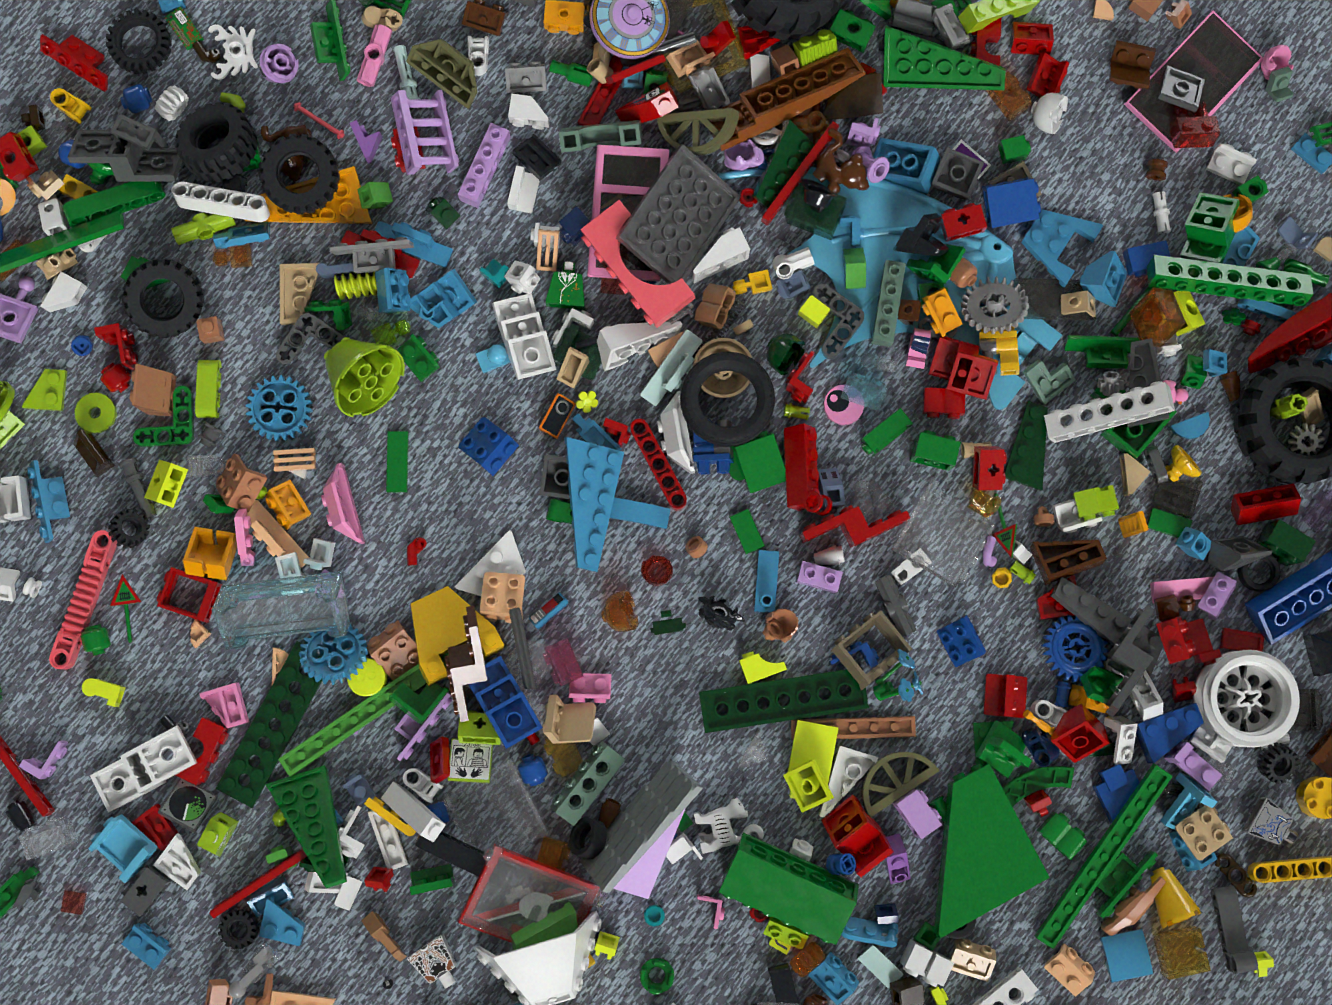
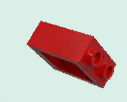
[157,567,222,623]

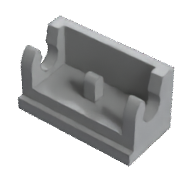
[932,3,970,50]
[688,66,731,110]

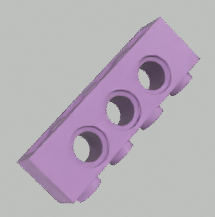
[458,123,511,208]

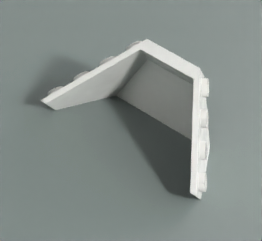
[475,911,601,1005]

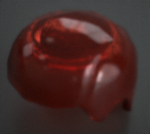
[641,555,673,586]

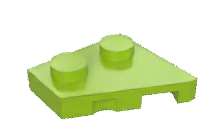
[22,369,67,411]

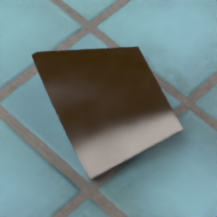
[820,72,884,120]

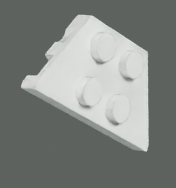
[455,530,526,596]

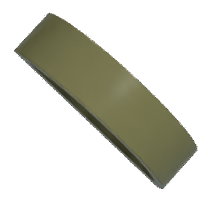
[657,108,739,155]
[861,752,940,817]

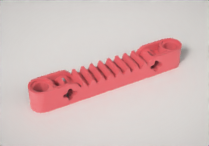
[49,530,117,670]

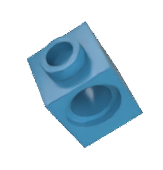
[1175,527,1212,560]

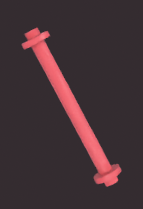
[293,102,345,139]

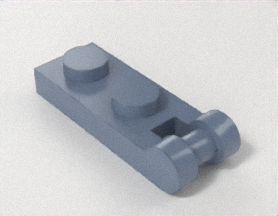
[316,261,373,279]

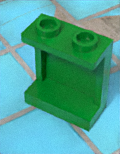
[733,430,786,494]

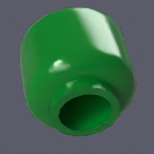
[80,624,111,656]

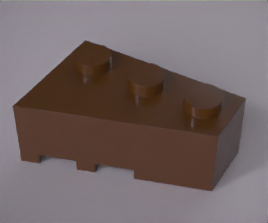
[1030,540,1107,585]

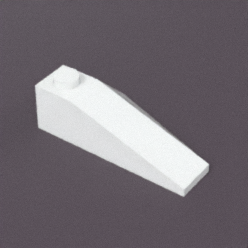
[597,321,682,371]

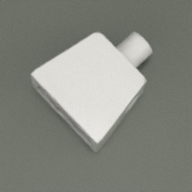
[38,194,72,236]

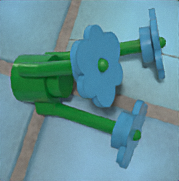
[873,649,924,702]

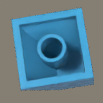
[1080,251,1128,307]

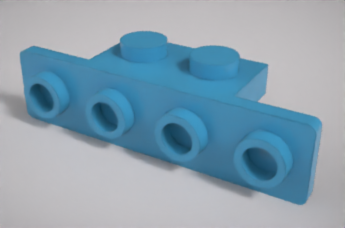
[375,221,453,268]
[27,460,70,543]

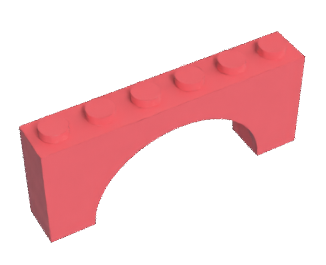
[580,200,696,328]

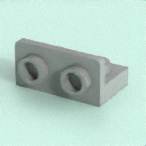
[505,61,547,93]

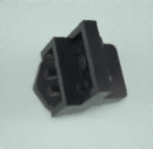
[893,213,950,257]

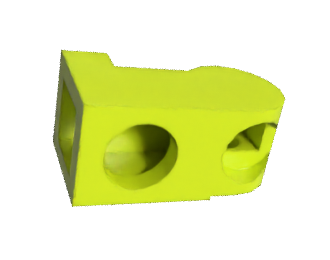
[82,678,126,707]

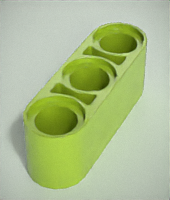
[195,360,222,418]

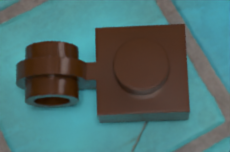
[1154,594,1196,621]

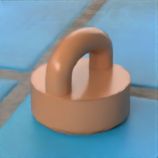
[1033,506,1055,527]
[685,536,708,558]

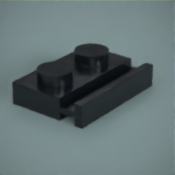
[512,134,562,181]

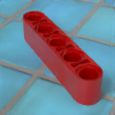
[630,419,687,511]

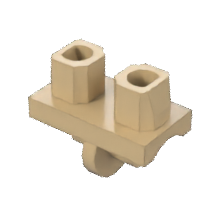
[35,248,78,280]

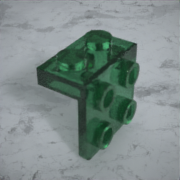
[553,324,602,380]

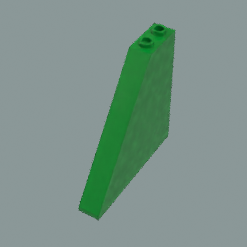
[934,762,1050,938]

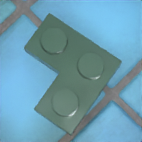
[1022,359,1076,404]

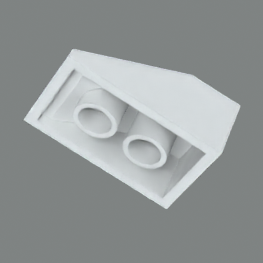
[692,227,750,283]

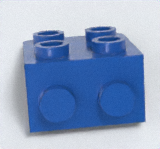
[458,417,519,476]

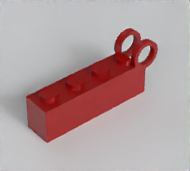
[784,423,832,516]

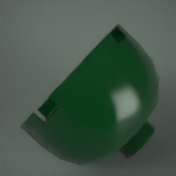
[766,334,806,375]

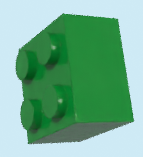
[910,430,961,471]

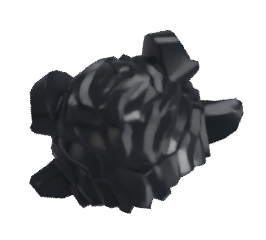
[698,596,745,631]

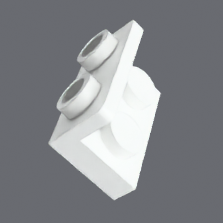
[1205,143,1257,185]

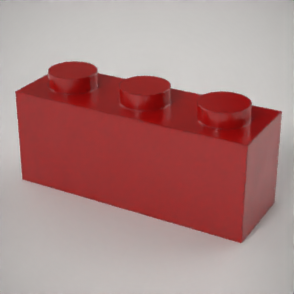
[1231,483,1301,526]

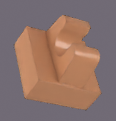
[1165,0,1192,29]

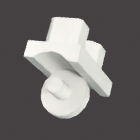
[1189,725,1233,763]

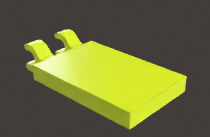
[787,719,839,799]

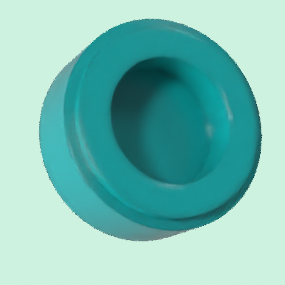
[644,905,665,927]

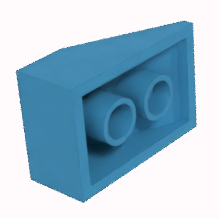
[873,138,941,194]

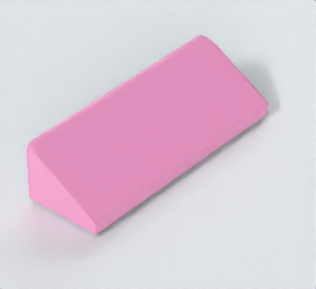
[1150,577,1214,603]

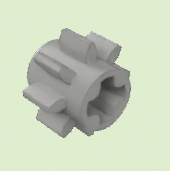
[1098,371,1124,397]

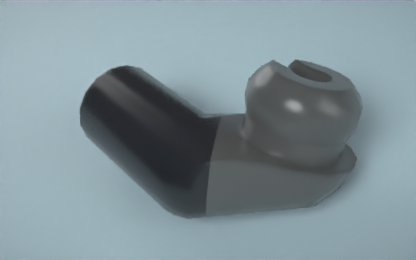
[159,714,190,735]

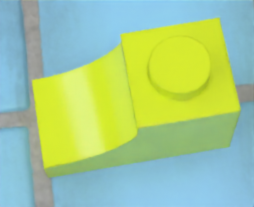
[739,651,787,684]

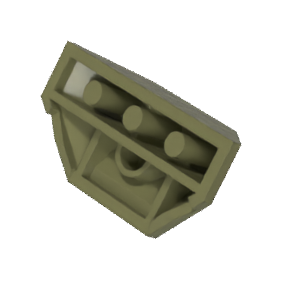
[406,38,477,109]

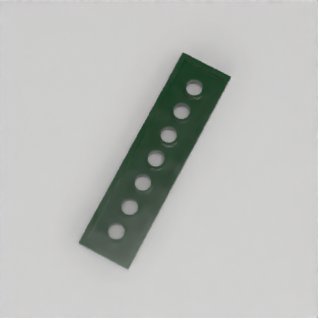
[216,641,323,808]
[699,667,869,733]

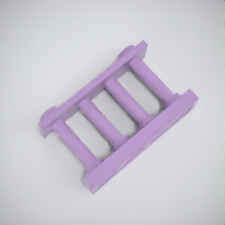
[391,90,459,175]

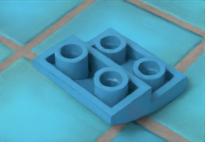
[1100,929,1153,983]

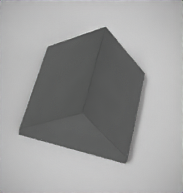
[539,454,570,499]

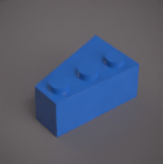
[1136,703,1204,764]

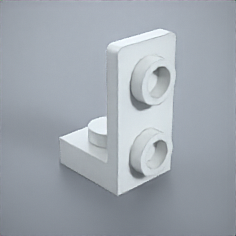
[1104,716,1137,765]

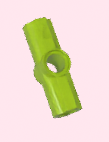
[171,213,236,245]
[1270,394,1308,419]

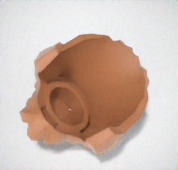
[762,609,799,643]

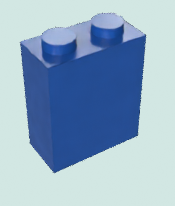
[982,177,1041,228]

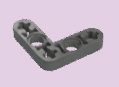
[813,284,864,359]
[276,312,348,364]

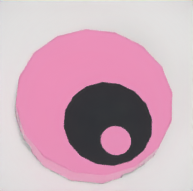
[824,384,864,425]

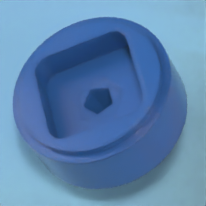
[71,335,93,356]

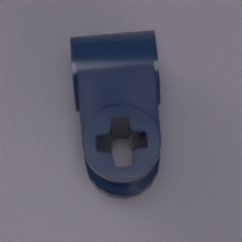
[1022,726,1060,767]

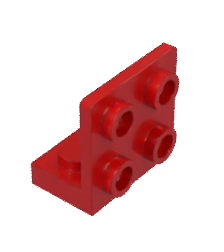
[94,323,138,371]

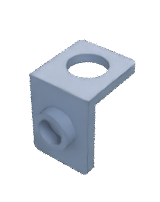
[1277,217,1319,249]

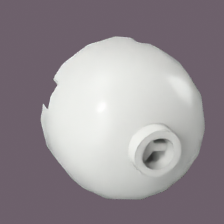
[1031,92,1068,134]

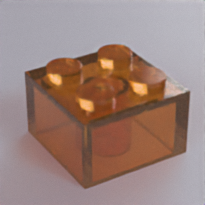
[1129,288,1186,347]

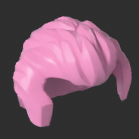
[1261,45,1294,80]

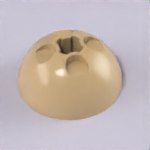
[693,338,752,398]

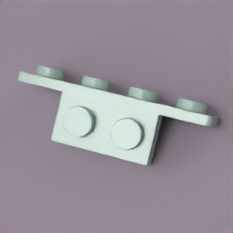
[640,329,702,406]

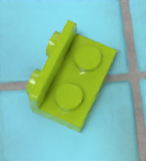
[763,917,809,949]

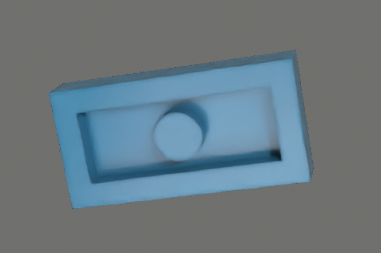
[1291,133,1332,175]

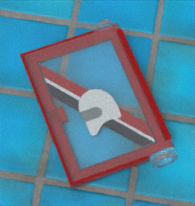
[457,844,607,943]

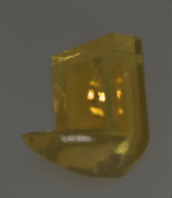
[967,489,1001,518]

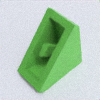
[843,248,866,289]

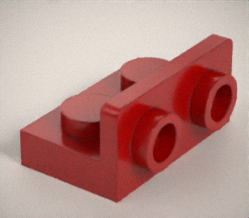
[1011,22,1054,55]

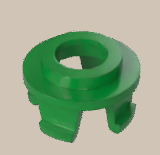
[640,958,674,995]

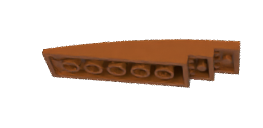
[708,48,865,151]

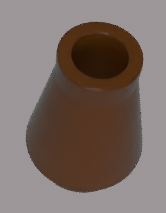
[1220,371,1240,402]
[598,798,621,830]

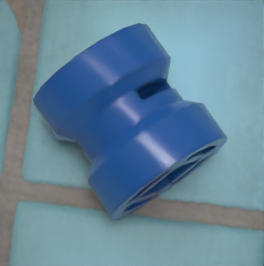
[826,853,856,875]

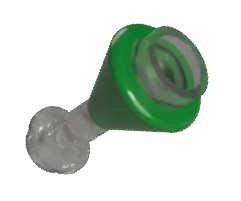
[1256,243,1297,271]

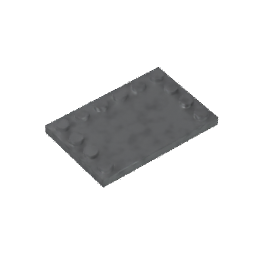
[616,144,741,284]

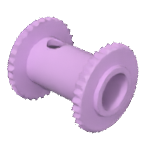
[851,146,890,183]

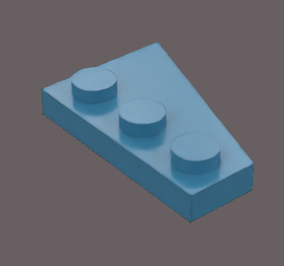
[1223,226,1260,266]

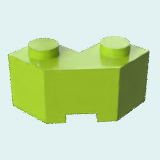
[1072,485,1119,521]

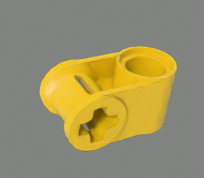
[50,88,92,124]

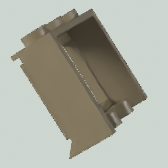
[831,611,912,690]

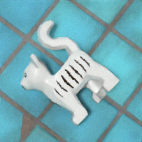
[694,798,764,854]

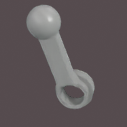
[229,945,274,998]

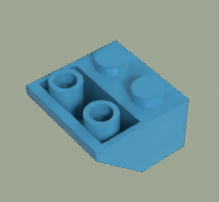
[375,268,411,314]

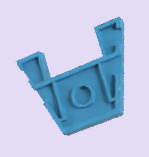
[1021,209,1104,288]

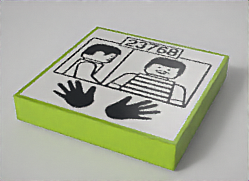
[448,739,493,783]

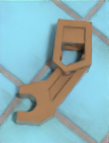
[361,911,407,962]

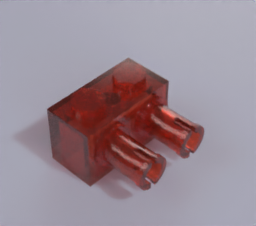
[1170,102,1220,148]

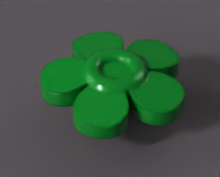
[1222,308,1246,326]

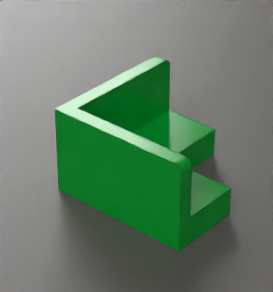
[389,682,449,725]

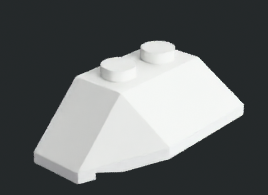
[657,391,695,474]

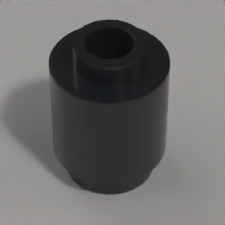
[5,800,36,833]

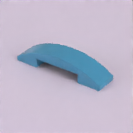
[610,497,670,529]

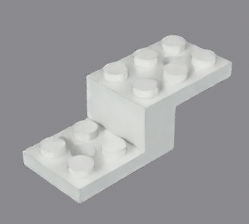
[90,726,197,813]

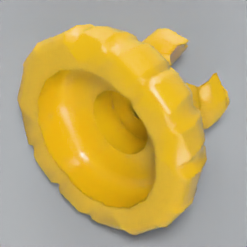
[1165,445,1202,482]

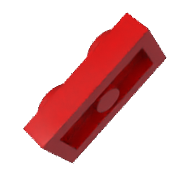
[430,736,450,784]

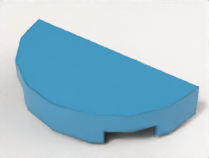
[1169,412,1210,440]

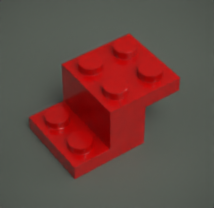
[929,335,999,400]
[821,795,894,877]

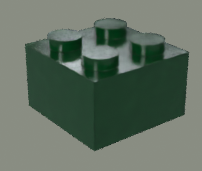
[1256,519,1316,566]

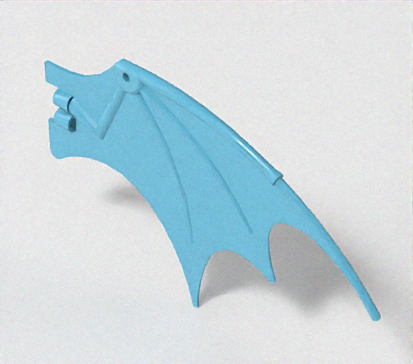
[717,167,1062,410]

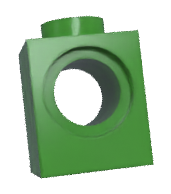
[357,182,393,209]

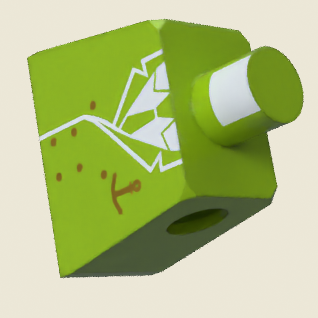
[197,812,239,857]

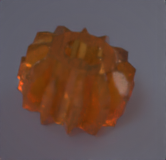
[789,942,826,977]

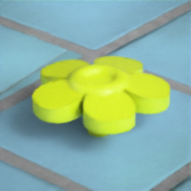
[576,390,598,413]

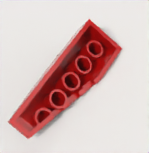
[1248,293,1332,374]

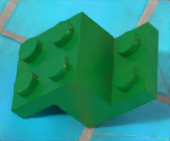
[1180,192,1240,263]

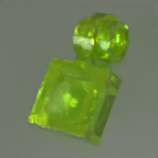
[370,320,411,346]

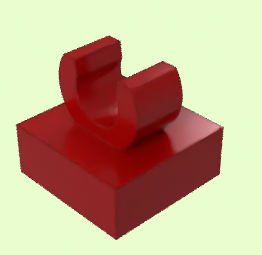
[1172,676,1197,703]
[1024,789,1052,817]
[364,866,394,892]

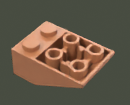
[130,364,177,416]

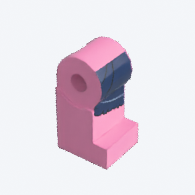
[906,328,931,369]

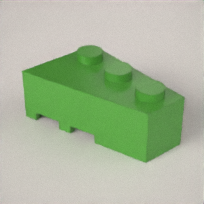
[511,902,578,950]

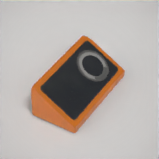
[539,393,576,439]

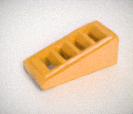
[1118,511,1148,538]

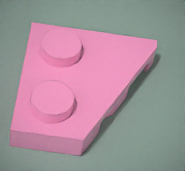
[199,682,249,728]

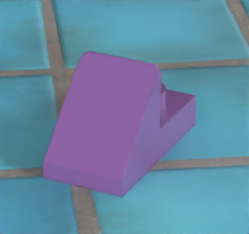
[350,120,382,164]

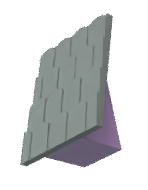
[580,760,703,899]

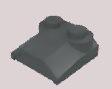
[931,146,984,200]

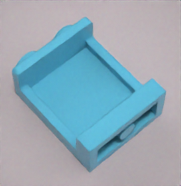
[88,814,158,883]

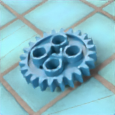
[245,375,313,442]
[299,622,368,685]

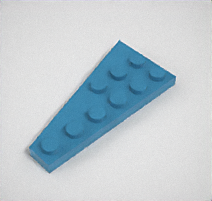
[564,437,624,572]

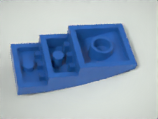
[468,656,543,749]

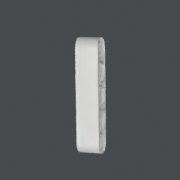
[171,182,270,222]

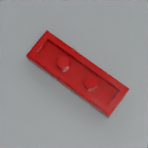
[605,54,666,85]

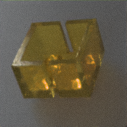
[1153,926,1211,980]

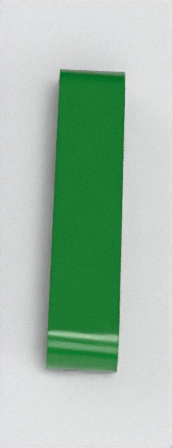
[62,181,166,227]

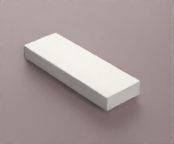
[368,805,409,870]

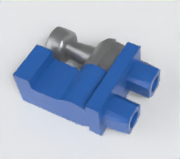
[693,420,734,475]

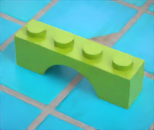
[958,0,1040,34]

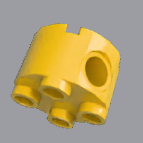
[1296,776,1332,819]

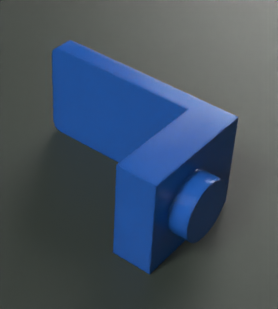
[829,641,879,668]

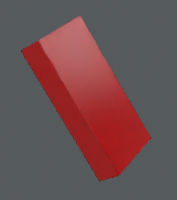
[1220,628,1264,652]

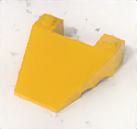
[410,586,504,686]

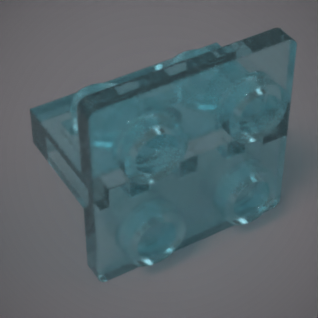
[840,372,888,412]

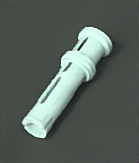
[393,45,421,100]

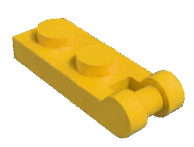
[364,796,416,836]

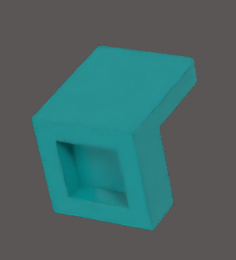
[479,259,509,289]

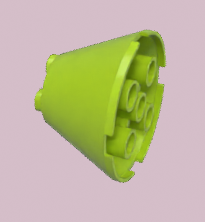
[324,337,405,417]

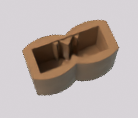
[695,283,736,329]

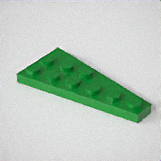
[265,765,347,888]

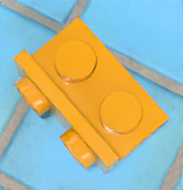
[921,287,963,337]
[265,480,311,530]

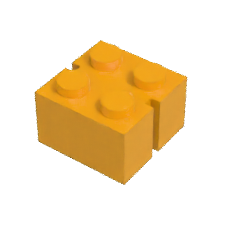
[183,527,237,581]

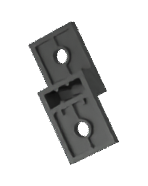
[68,130,183,182]
[1106,605,1155,717]

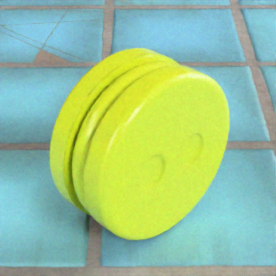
[347,658,387,697]

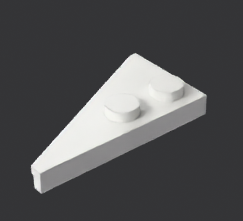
[819,746,878,817]

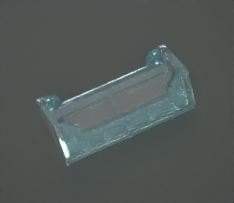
[211,571,350,650]

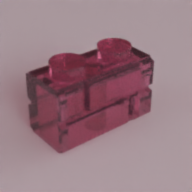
[543,638,584,687]

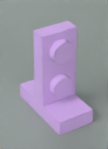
[1164,742,1222,791]

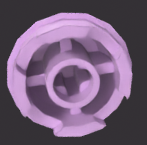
[259,44,298,83]

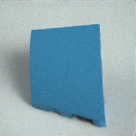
[410,269,477,328]

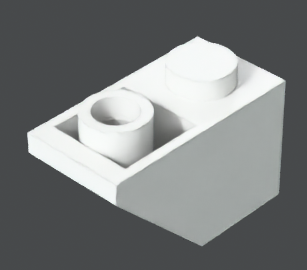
[508,94,549,130]
[40,272,87,312]

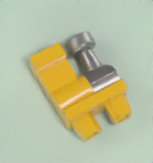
[979,326,1020,376]

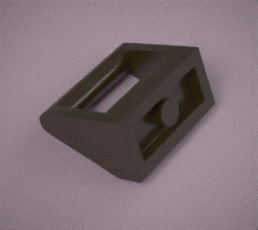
[73,429,115,477]

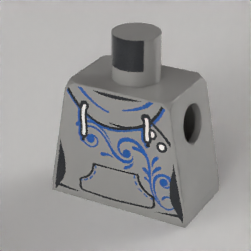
[1242,797,1298,845]

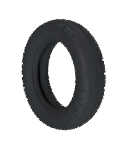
[680,352,775,446]

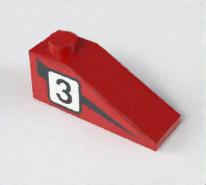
[615,82,679,123]

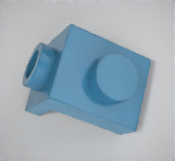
[839,215,864,247]

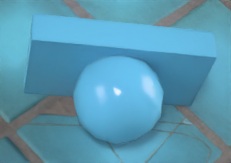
[476,343,510,373]

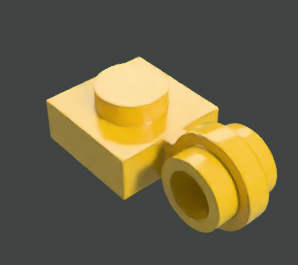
[732,269,773,295]

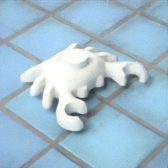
[208,25,258,80]

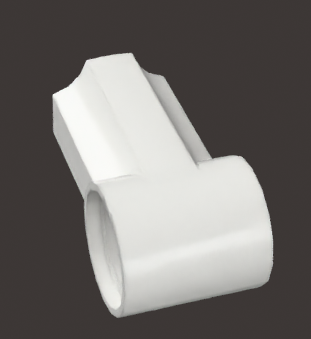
[772,247,814,279]

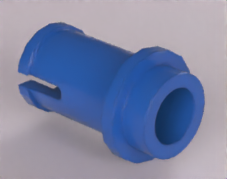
[1055,681,1072,707]

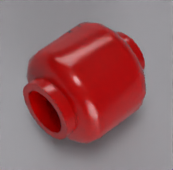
[100,362,131,393]

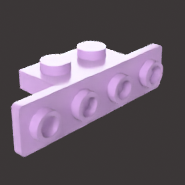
[394,691,453,761]

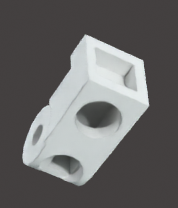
[891,549,931,585]

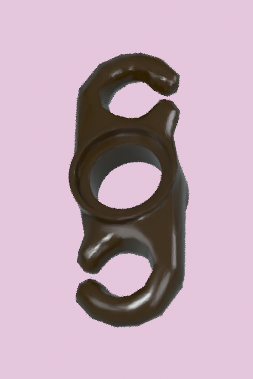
[1215,853,1257,898]

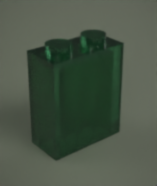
[784,184,847,240]

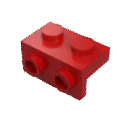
[1026,52,1069,98]

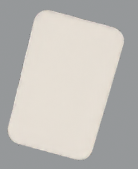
[334,876,362,911]

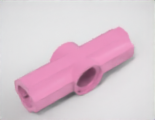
[357,24,392,87]

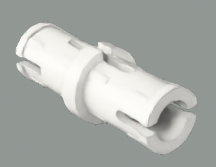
[1152,191,1171,234]

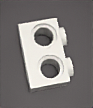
[1129,670,1163,722]

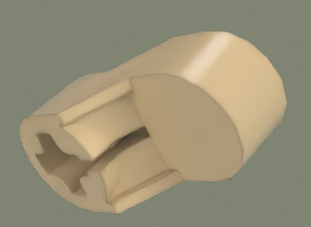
[361,6,403,32]

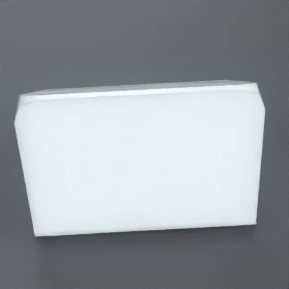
[590,717,610,746]

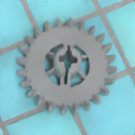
[961,276,1029,334]

